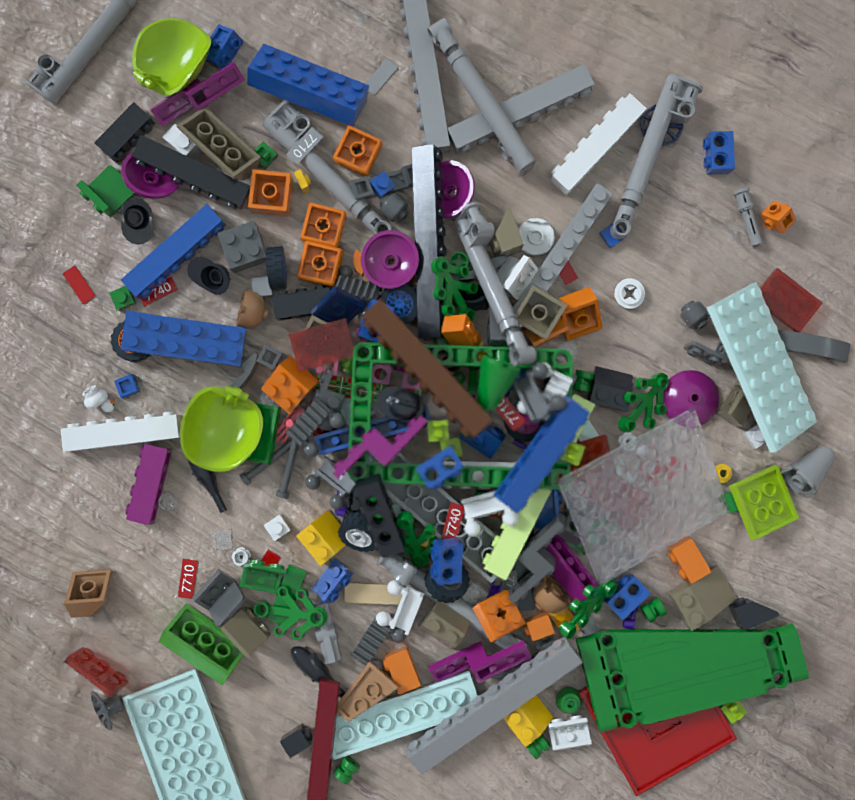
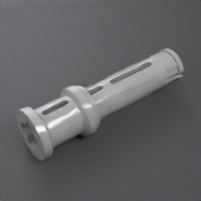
[732,187,763,246]

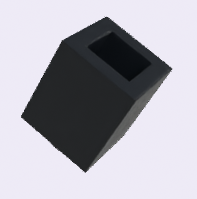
[280,724,312,758]

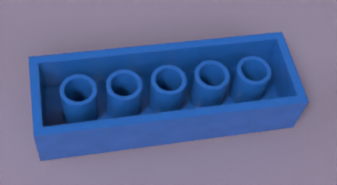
[247,44,369,127]
[121,311,246,368]

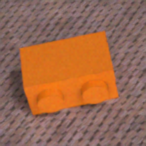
[441,314,482,346]
[667,536,711,584]
[383,645,421,695]

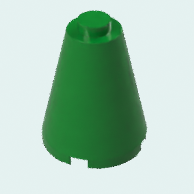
[476,354,521,413]

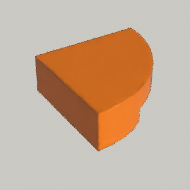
[353,249,364,276]

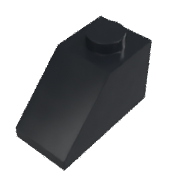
[729,597,780,630]

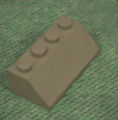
[177,106,261,180]

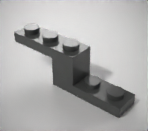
[508,513,566,604]

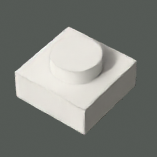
[743,424,766,449]
[264,514,291,541]

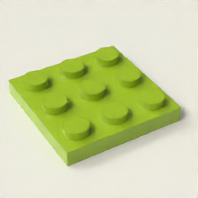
[729,464,799,540]

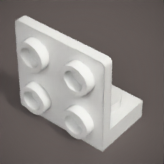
[497,255,539,301]

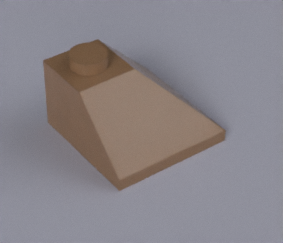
[64,569,112,618]

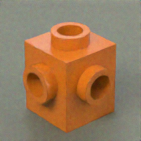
[761,201,796,234]

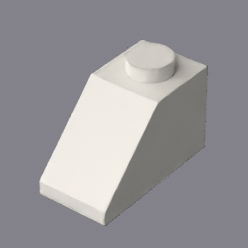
[162,124,202,159]

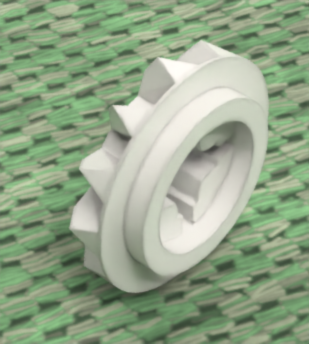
[614,278,645,309]

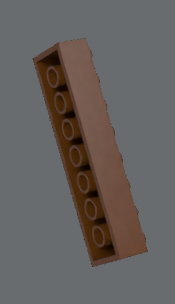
[362,299,493,440]

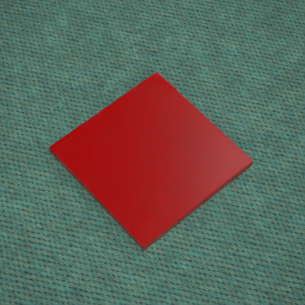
[579,674,737,797]

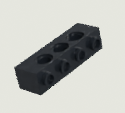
[353,473,406,558]

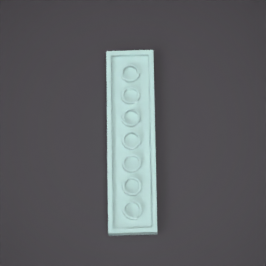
[333,671,478,760]

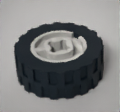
[338,512,383,552]

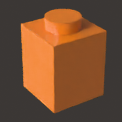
[523,612,555,641]

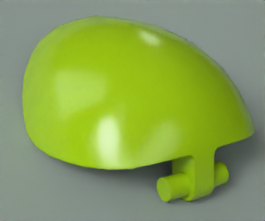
[132,18,211,96]
[180,385,263,472]

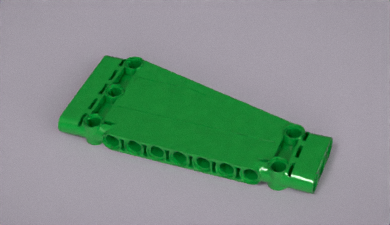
[576,623,809,733]

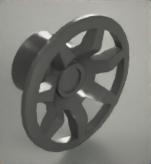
[91,691,123,731]

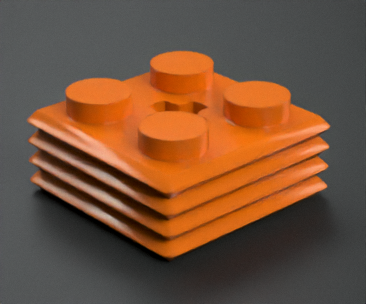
[333,125,383,177]
[300,202,347,248]
[297,241,343,287]
[473,589,526,642]

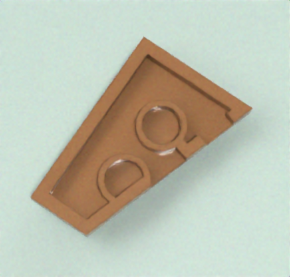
[337,661,400,722]

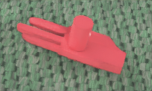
[275,407,306,443]

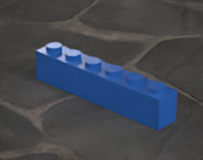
[121,204,226,300]
[493,396,590,514]
[314,405,432,456]

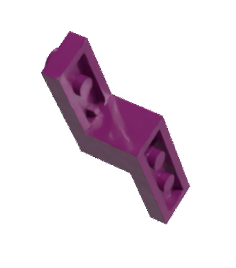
[150,62,245,126]
[332,416,427,480]
[428,640,532,684]

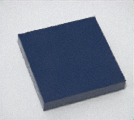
[311,286,366,329]

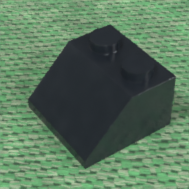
[587,366,633,412]

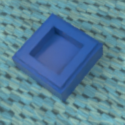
[599,223,626,248]
[114,374,141,399]

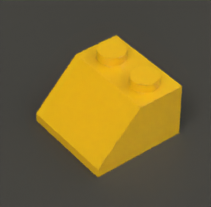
[296,509,345,566]
[503,695,554,747]

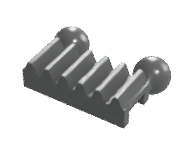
[335,265,383,304]
[513,362,566,423]
[287,398,345,458]
[305,456,356,510]
[351,617,406,672]

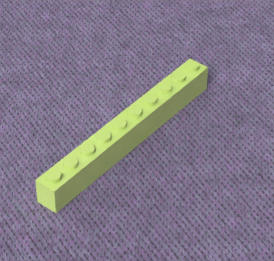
[482,394,595,580]

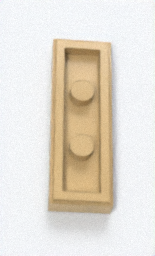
[344,582,403,605]

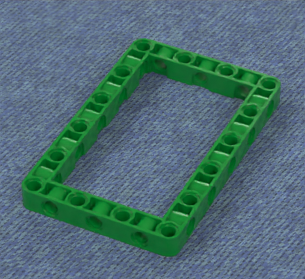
[348,342,573,490]

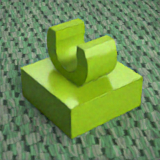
[427,420,449,442]
[559,442,585,466]
[719,701,747,724]

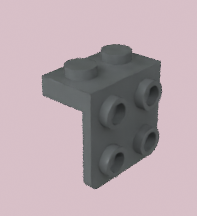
[683,341,729,366]
[192,569,246,628]

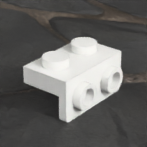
[548,715,592,751]

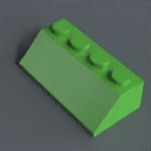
[158,603,243,686]

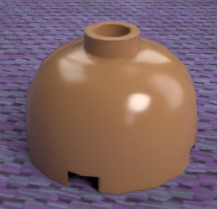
[236,290,268,329]
[533,575,571,614]

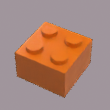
[248,169,294,217]
[261,355,319,415]

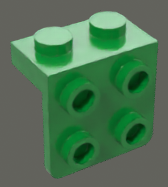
[76,165,135,218]
[239,560,288,594]

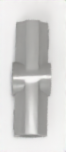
[315,602,342,664]

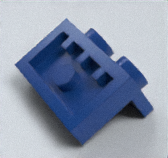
[206,24,243,70]
[459,425,506,459]
[535,490,563,529]
[312,558,354,604]

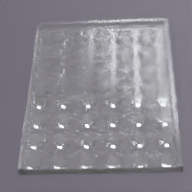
[557,409,729,585]

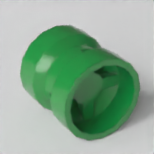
[449,252,468,273]
[572,370,595,393]
[640,597,667,623]
[526,734,552,760]
[333,756,360,784]

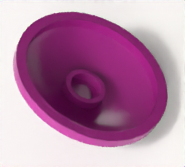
[121,152,179,199]
[441,161,475,218]
[361,230,419,289]
[663,370,719,427]

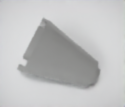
[781,446,835,498]

